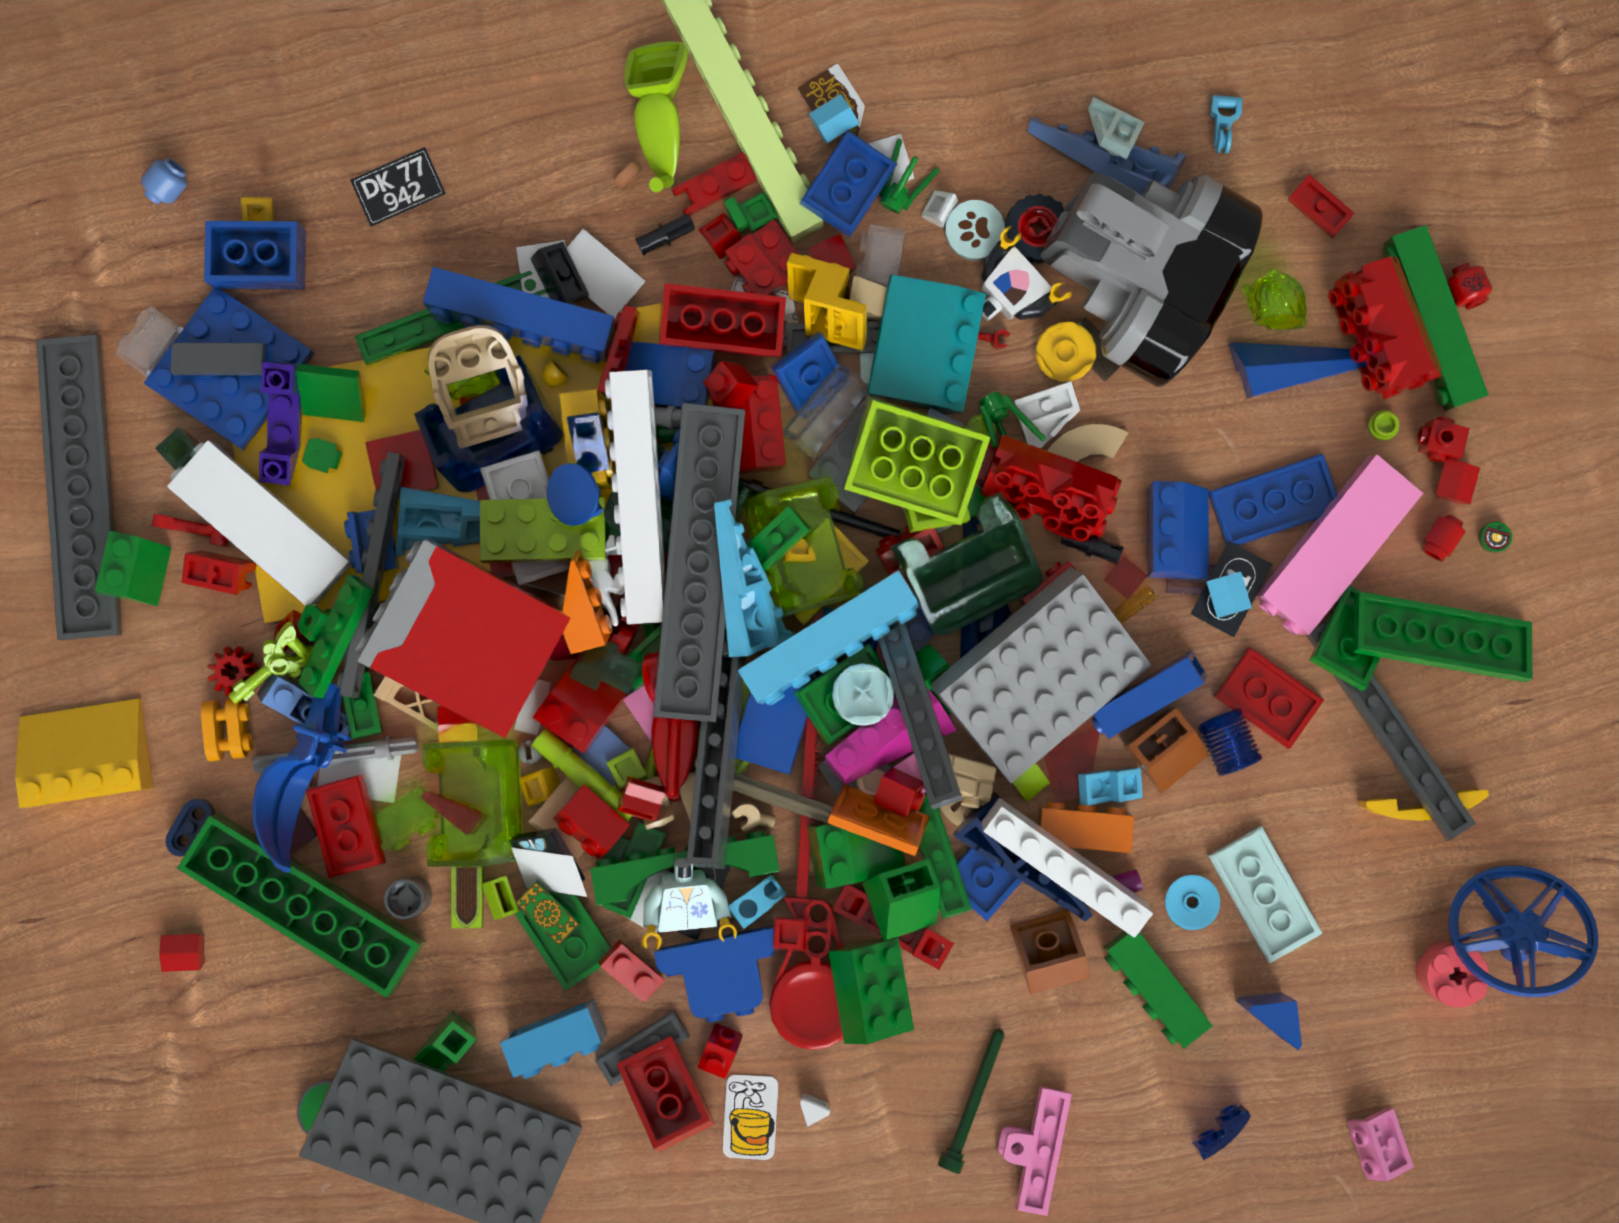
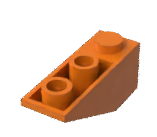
[563,550,613,654]

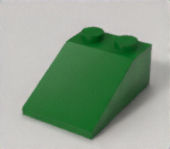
[807,823,905,889]

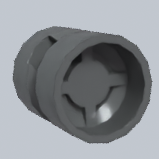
[384,876,432,919]

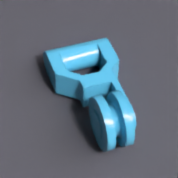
[1210,95,1243,154]

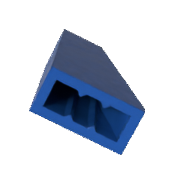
[1092,650,1207,739]

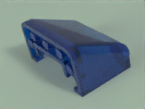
[414,355,563,493]

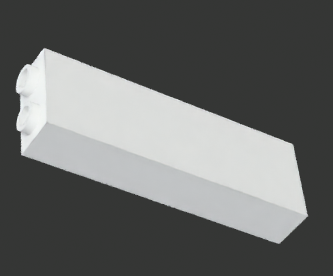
[167,440,351,606]

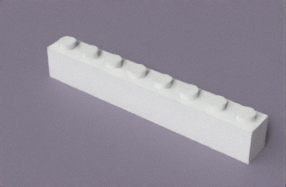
[605,370,666,624]

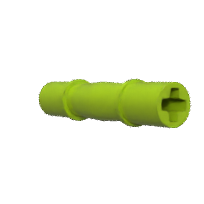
[531,728,632,822]

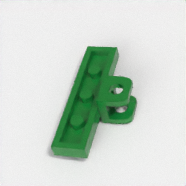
[298,574,374,699]

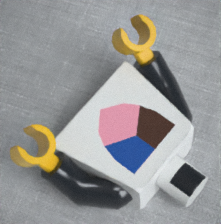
[981,226,1072,321]

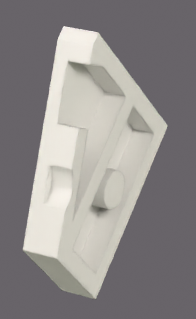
[1012,381,1080,448]

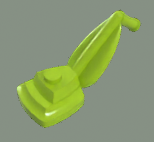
[624,41,688,192]

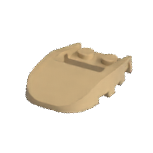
[428,325,531,449]

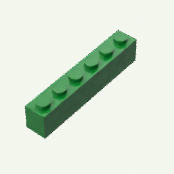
[1383,225,1489,411]

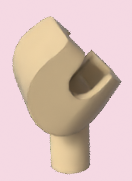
[731,800,776,832]

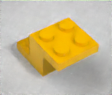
[787,253,867,351]

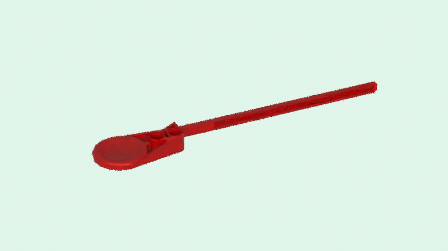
[769,603,843,1050]

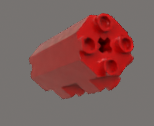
[1328,256,1442,399]
[979,435,1122,541]

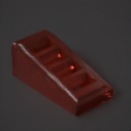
[421,791,488,835]

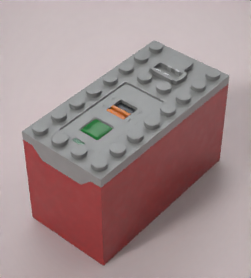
[355,538,571,738]

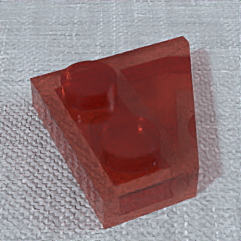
[1044,730,1100,803]

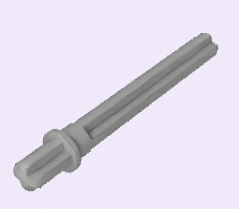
[253,736,419,773]

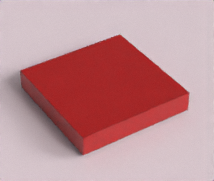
[365,429,439,498]

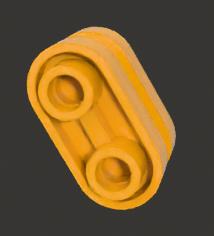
[201,698,253,762]

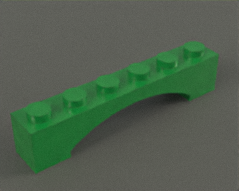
[590,831,780,906]

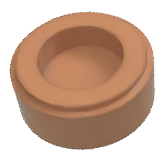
[614,160,642,190]

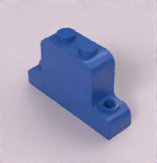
[654,925,775,1022]

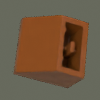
[1123,707,1209,793]

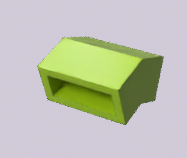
[482,876,519,920]

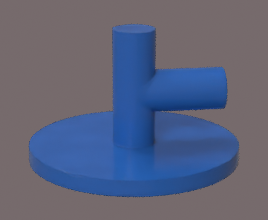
[547,463,604,526]

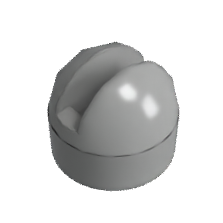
[518,739,542,764]

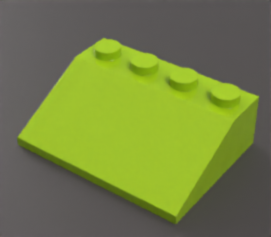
[844,396,991,525]

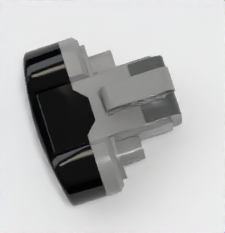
[1040,172,1263,387]

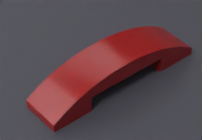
[832,884,954,970]

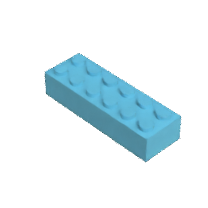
[738,571,919,706]

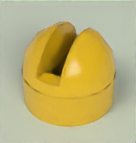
[542,359,568,386]

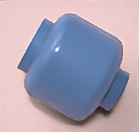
[141,158,188,204]

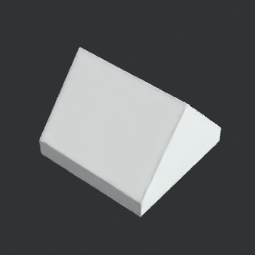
[921,190,958,229]
[800,1093,830,1127]

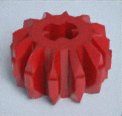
[207,646,261,697]

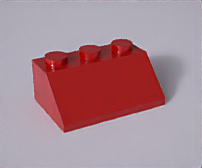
[713,375,786,474]

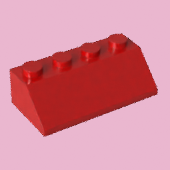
[659,283,786,358]

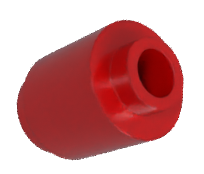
[1422,515,1466,562]

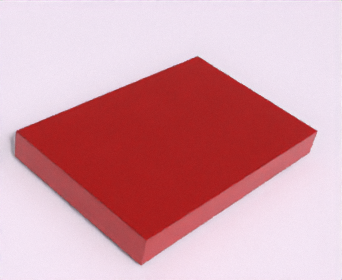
[1213,647,1324,749]
[306,774,387,878]

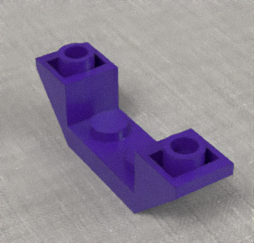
[259,361,302,485]

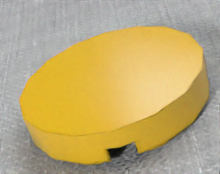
[1036,322,1096,382]

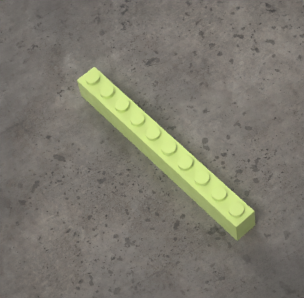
[661,0,823,243]

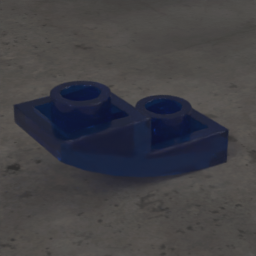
[1193,1104,1251,1160]

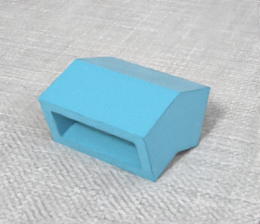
[809,94,859,143]
[1206,572,1252,618]

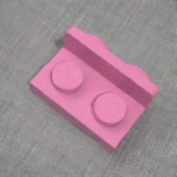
[1347,1108,1414,1182]

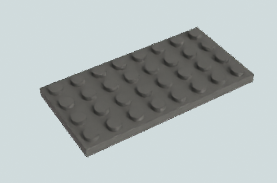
[299,1037,582,1223]

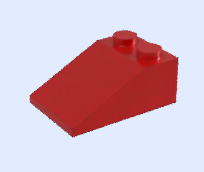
[532,649,632,753]
[616,1036,715,1152]

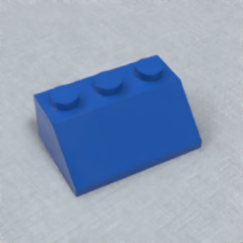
[1147,481,1209,579]

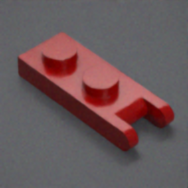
[672,152,757,216]

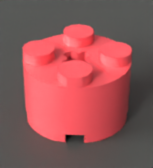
[1416,941,1489,1008]

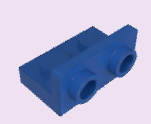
[344,510,399,574]

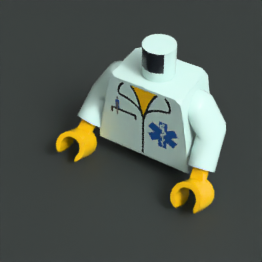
[641,858,737,949]

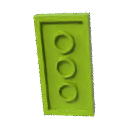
[480,497,606,563]

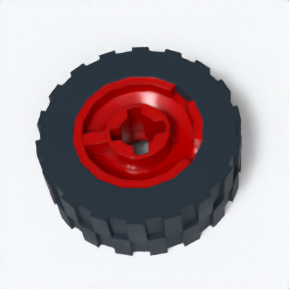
[1005,194,1065,264]

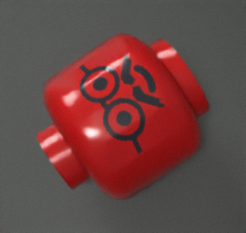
[1447,262,1493,310]

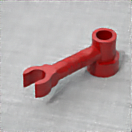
[151,514,229,547]

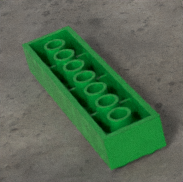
[176,814,427,998]

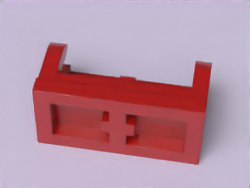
[181,550,256,595]

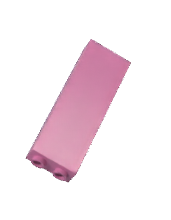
[1256,454,1423,636]

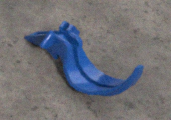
[252,683,352,873]

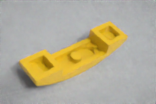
[1358,788,1489,821]

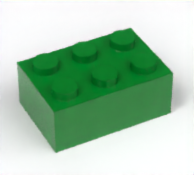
[828,938,914,1044]

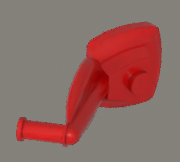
[642,652,699,802]

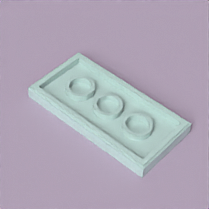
[1207,826,1323,963]

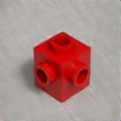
[1417,416,1470,463]

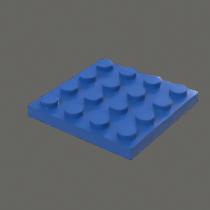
[144,287,314,451]

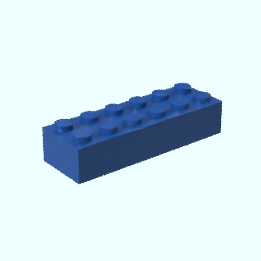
[423,267,616,364]

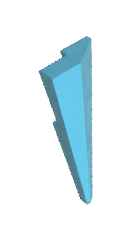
[396,487,480,556]
[714,499,794,657]

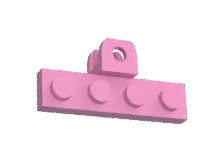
[997,1086,1072,1216]

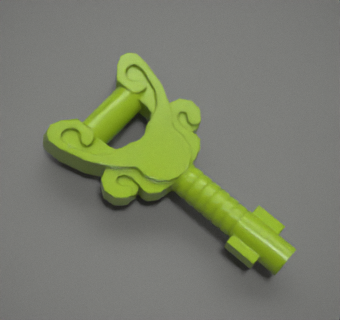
[229,622,314,704]

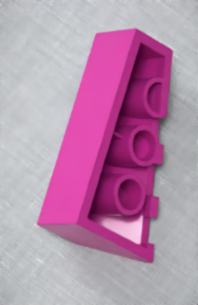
[825,688,957,786]

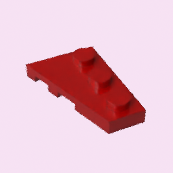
[597,305,640,399]

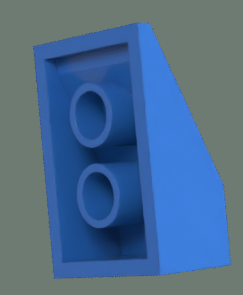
[625,342,716,409]

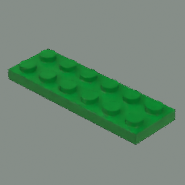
[1353,591,1533,683]

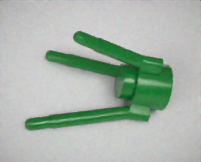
[878,139,939,214]
[979,391,1046,448]

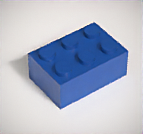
[204,221,306,289]

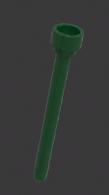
[937,1029,1004,1174]

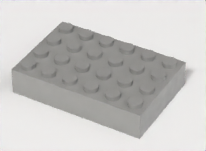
[929,567,1152,783]

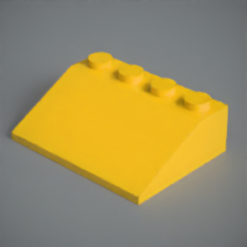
[15,698,153,808]

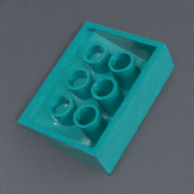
[867,275,986,415]

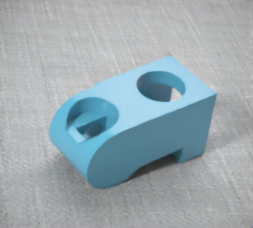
[728,874,787,929]

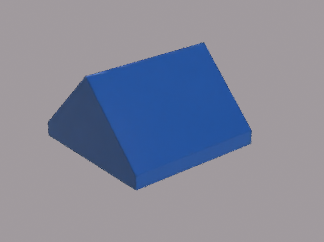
[1236,992,1302,1050]

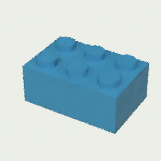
[500,999,607,1079]

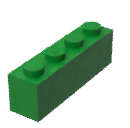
[1103,931,1213,1049]

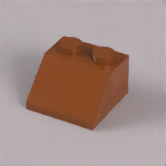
[1010,910,1090,994]

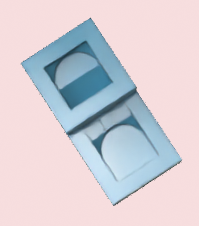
[1078,767,1143,806]

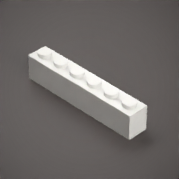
[981,798,1153,938]

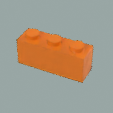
[1037,802,1134,853]

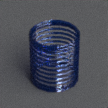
[1197,708,1263,776]

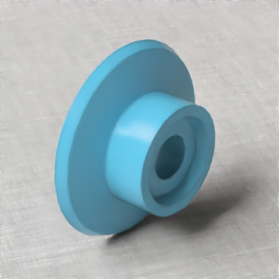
[1165,875,1220,930]

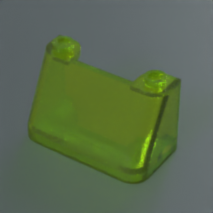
[745,476,863,618]
[422,739,523,867]

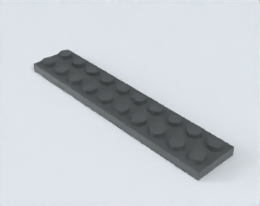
[36,334,122,641]
[653,403,745,722]

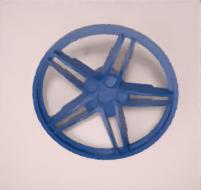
[1448,866,1599,997]

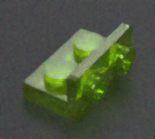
[374,786,441,852]

